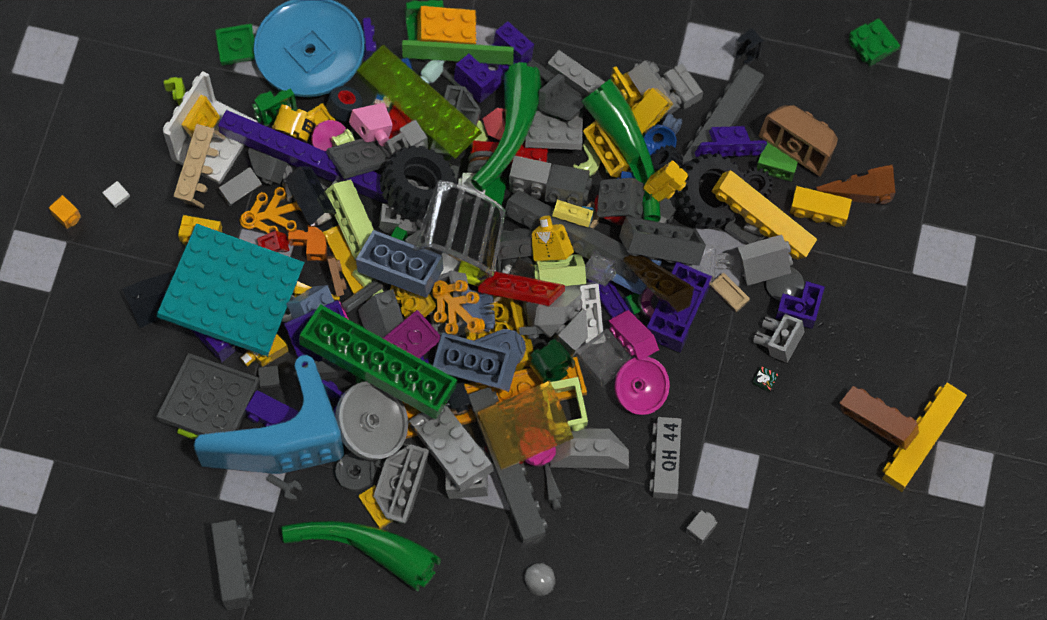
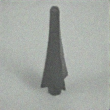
[544,463,562,510]

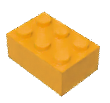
[417,6,476,45]

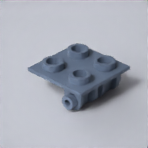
[461,290,496,332]

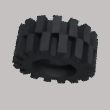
[651,145,683,173]
[743,167,773,199]

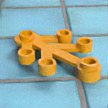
[240,187,302,234]
[432,280,485,335]

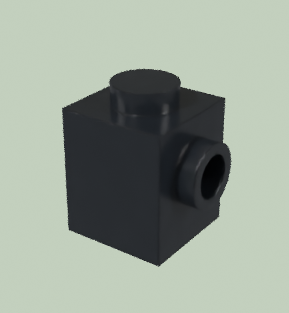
[446,382,471,415]

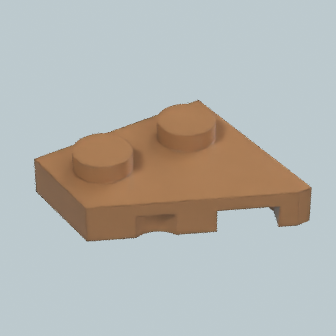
[326,255,347,296]

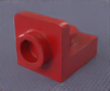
[257,231,289,252]

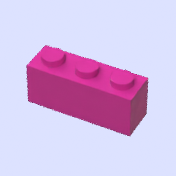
[609,310,659,361]

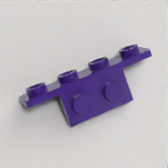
[695,126,767,157]

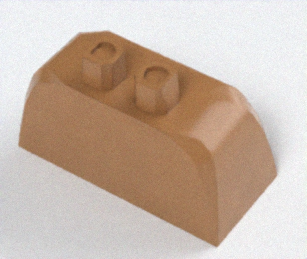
[759,105,838,177]

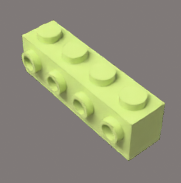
[325,180,374,260]

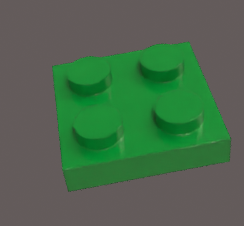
[215,23,255,66]

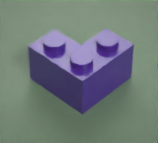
[776,281,825,329]

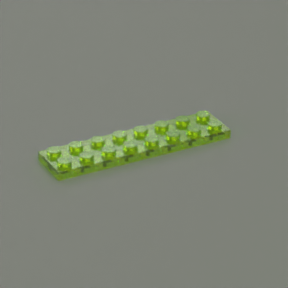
[357,45,482,159]

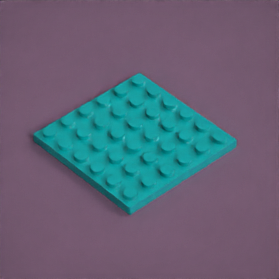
[157,223,304,357]

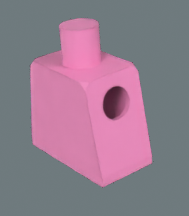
[349,103,393,146]

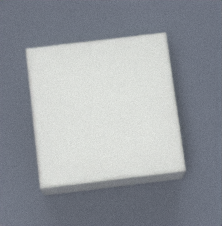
[103,181,130,208]

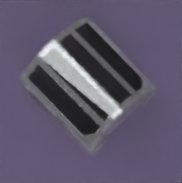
[413,180,506,281]

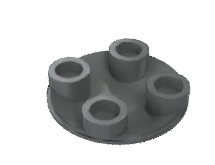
[766,267,804,301]

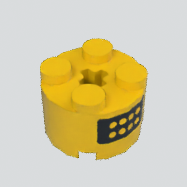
[272,104,315,142]

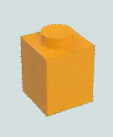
[49,195,81,229]

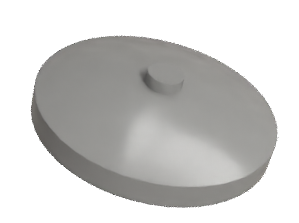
[335,381,408,460]

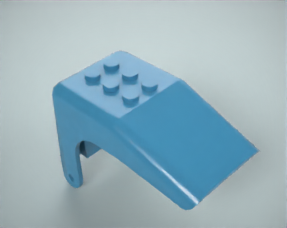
[194,355,344,474]

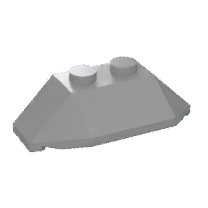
[534,285,583,337]
[550,428,629,469]
[374,444,429,524]

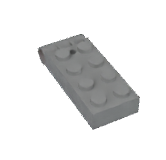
[408,405,494,492]

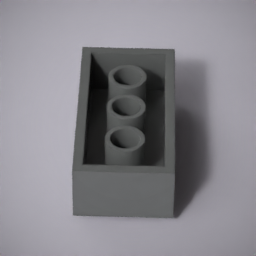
[619,216,706,266]
[212,520,253,610]

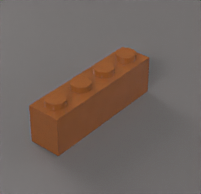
[840,386,919,450]

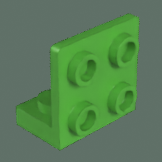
[757,142,798,182]

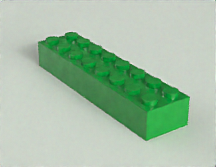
[300,304,457,419]

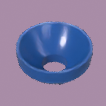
[643,125,677,156]

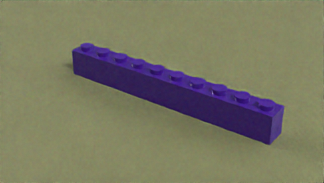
[218,110,388,204]

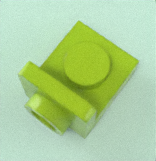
[164,77,185,106]

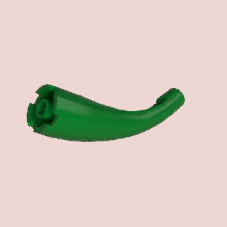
[471,62,541,192]
[581,79,661,222]
[282,521,441,591]

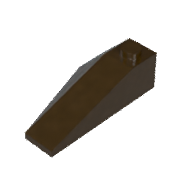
[623,255,694,313]

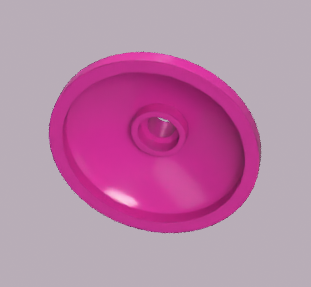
[615,357,670,415]

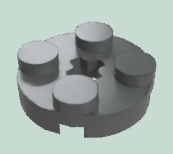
[336,452,375,492]

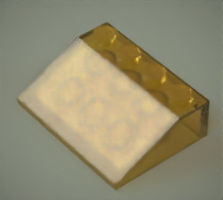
[477,381,574,470]

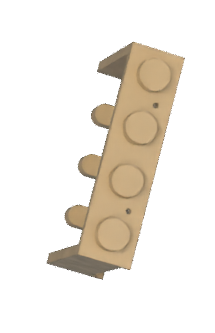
[174,124,226,209]

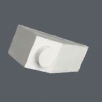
[576,282,604,343]

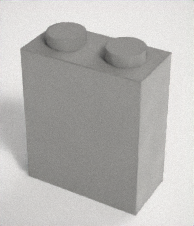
[738,235,793,286]

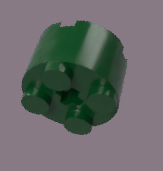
[530,339,575,384]

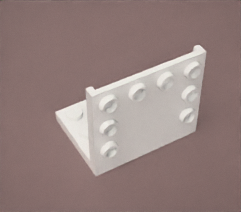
[163,71,258,184]

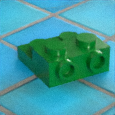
[848,18,900,67]
[252,88,297,126]

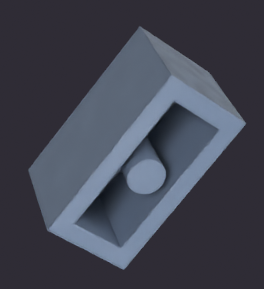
[286,285,334,319]

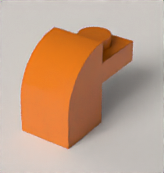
[288,225,327,261]

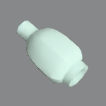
[419,60,446,85]

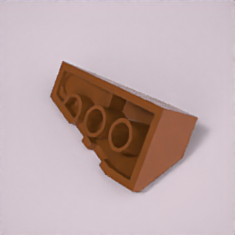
[816,165,895,204]

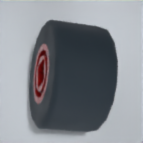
[326,86,363,122]

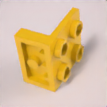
[611,66,643,108]

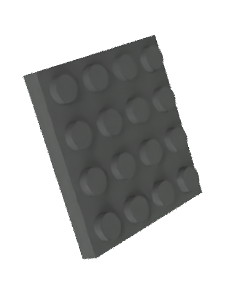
[157,353,260,435]

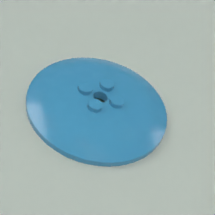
[254,0,365,97]

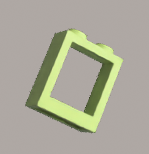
[533,254,586,286]
[539,377,588,435]

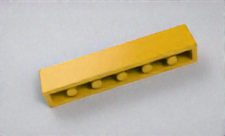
[711,170,817,260]
[882,382,967,492]

